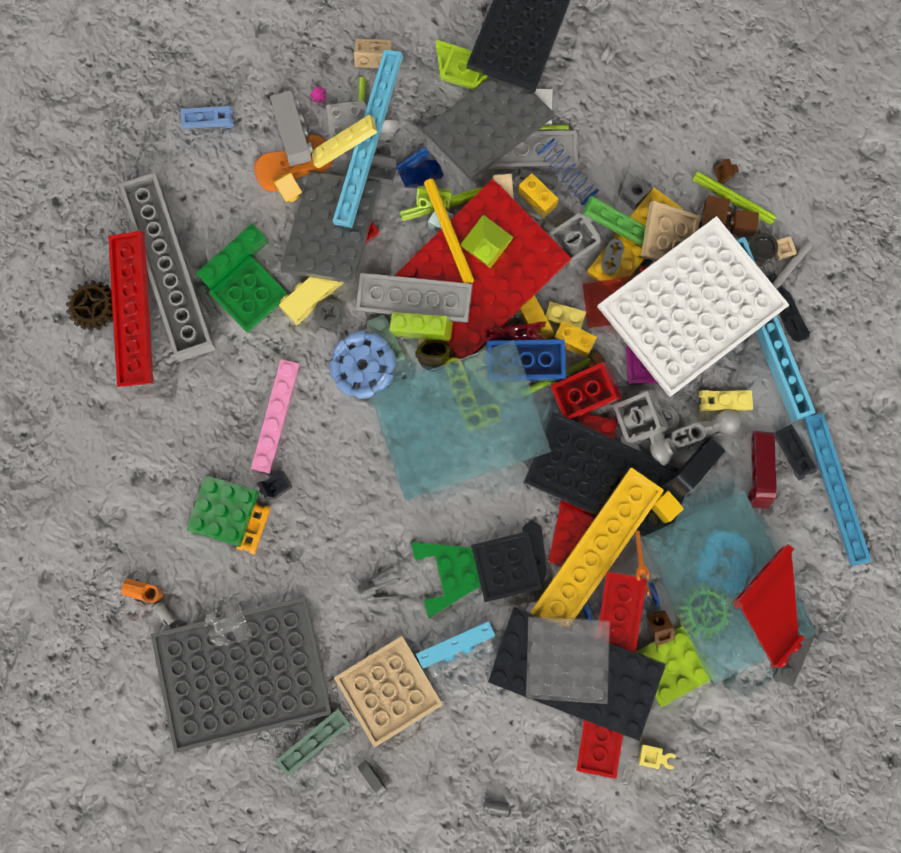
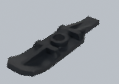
[766,273,810,342]
[522,522,547,601]

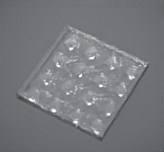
[526,616,610,704]

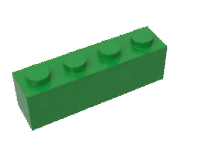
[196,223,268,290]

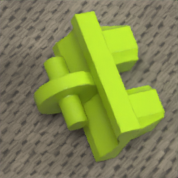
[416,185,451,209]

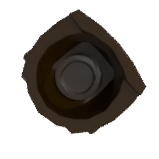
[415,340,454,373]

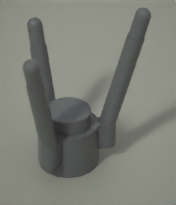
[357,566,400,602]

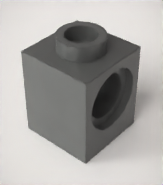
[620,176,651,210]

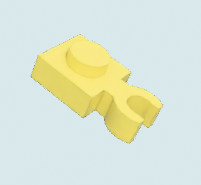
[638,744,676,769]

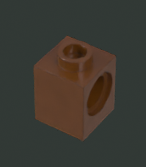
[646,610,675,645]

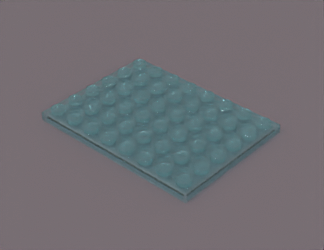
[372,340,552,501]
[641,491,817,685]

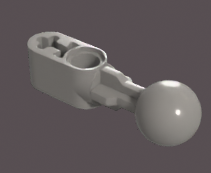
[666,410,741,449]

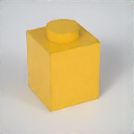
[272,172,302,203]
[651,491,684,523]

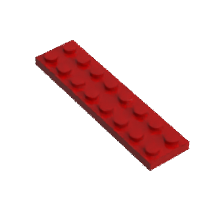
[108,231,154,387]
[548,414,617,565]

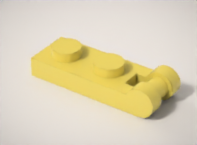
[699,390,753,411]

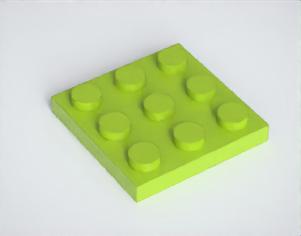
[636,626,713,707]

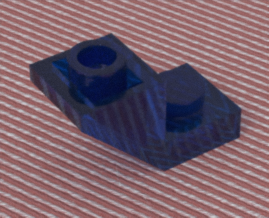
[399,160,444,188]

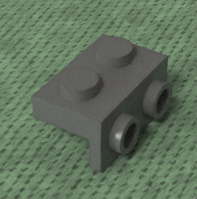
[367,153,397,186]

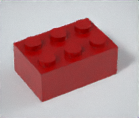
[551,362,622,420]

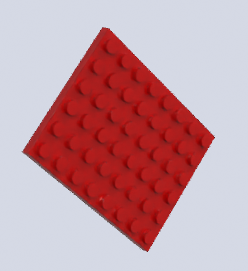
[394,178,572,365]

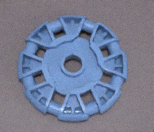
[329,331,396,399]

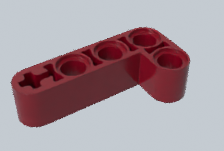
[748,430,777,509]

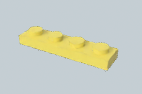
[312,114,377,168]

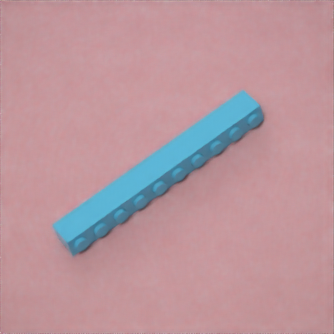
[737,237,816,423]

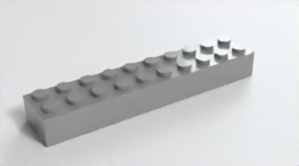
[119,172,216,362]

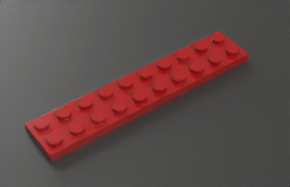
[576,571,647,779]

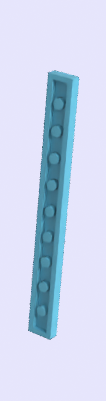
[333,50,403,228]

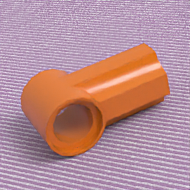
[121,578,164,603]

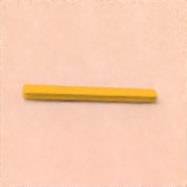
[424,179,474,284]

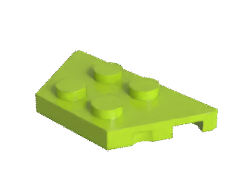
[436,39,490,90]

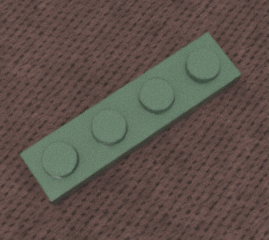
[275,708,351,777]

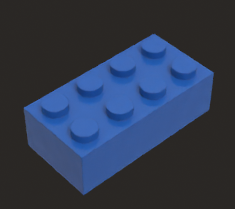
[486,339,566,382]

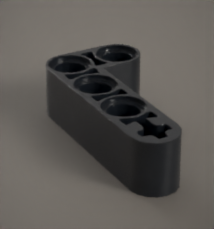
[660,436,726,500]

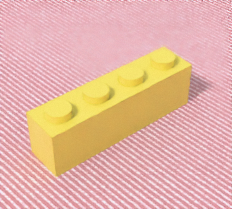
[279,277,344,326]

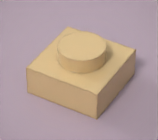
[771,236,797,261]

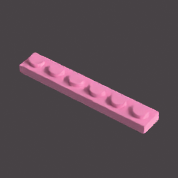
[251,359,300,474]

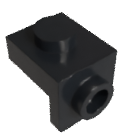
[257,471,292,500]

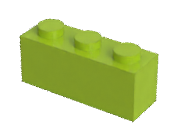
[389,312,453,341]

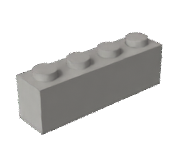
[270,91,313,167]

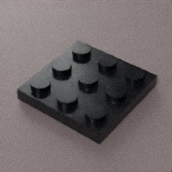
[471,531,542,602]

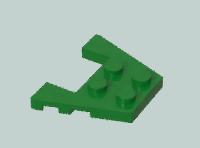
[411,542,481,618]

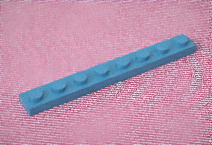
[803,413,872,566]

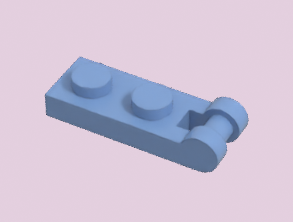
[181,106,234,129]

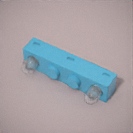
[416,621,495,678]

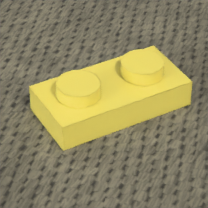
[546,301,586,329]

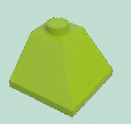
[460,215,513,268]

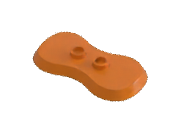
[254,134,334,192]

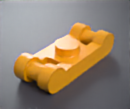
[236,502,272,555]

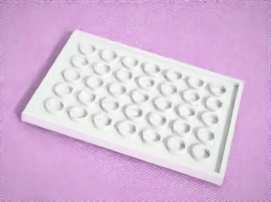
[597,216,789,397]

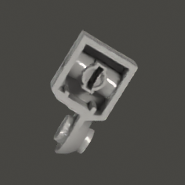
[326,101,400,140]
[548,213,601,270]
[613,391,676,466]

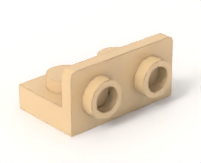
[354,39,392,68]

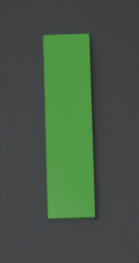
[582,196,646,247]

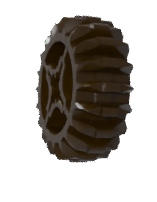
[66,280,113,331]

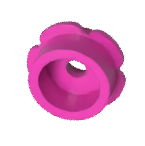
[310,86,327,103]

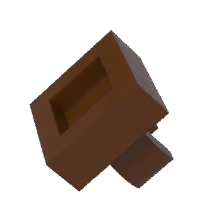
[714,159,739,184]
[587,352,611,370]

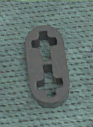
[601,239,624,275]
[358,760,388,798]

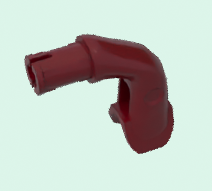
[483,321,547,341]

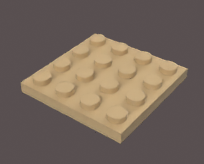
[334,636,443,748]

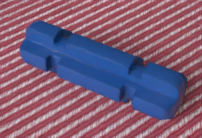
[396,147,429,174]

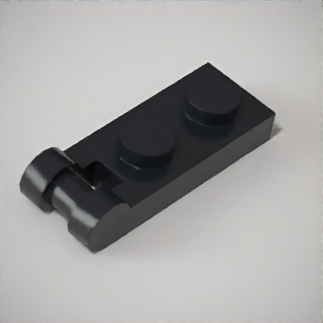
[774,424,817,481]

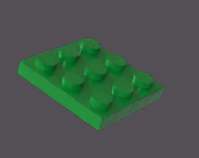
[209,255,289,334]
[186,475,259,547]

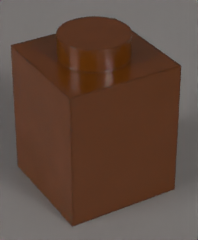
[729,210,759,236]

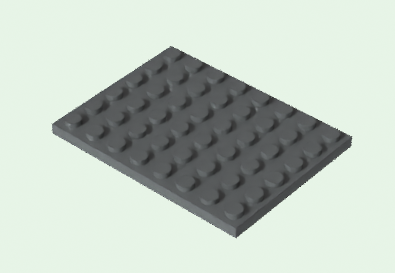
[151,596,332,753]

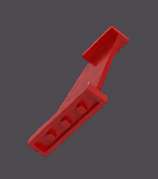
[732,544,804,669]

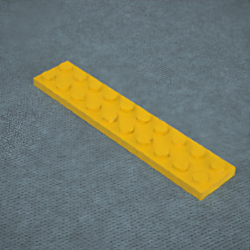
[530,467,664,627]

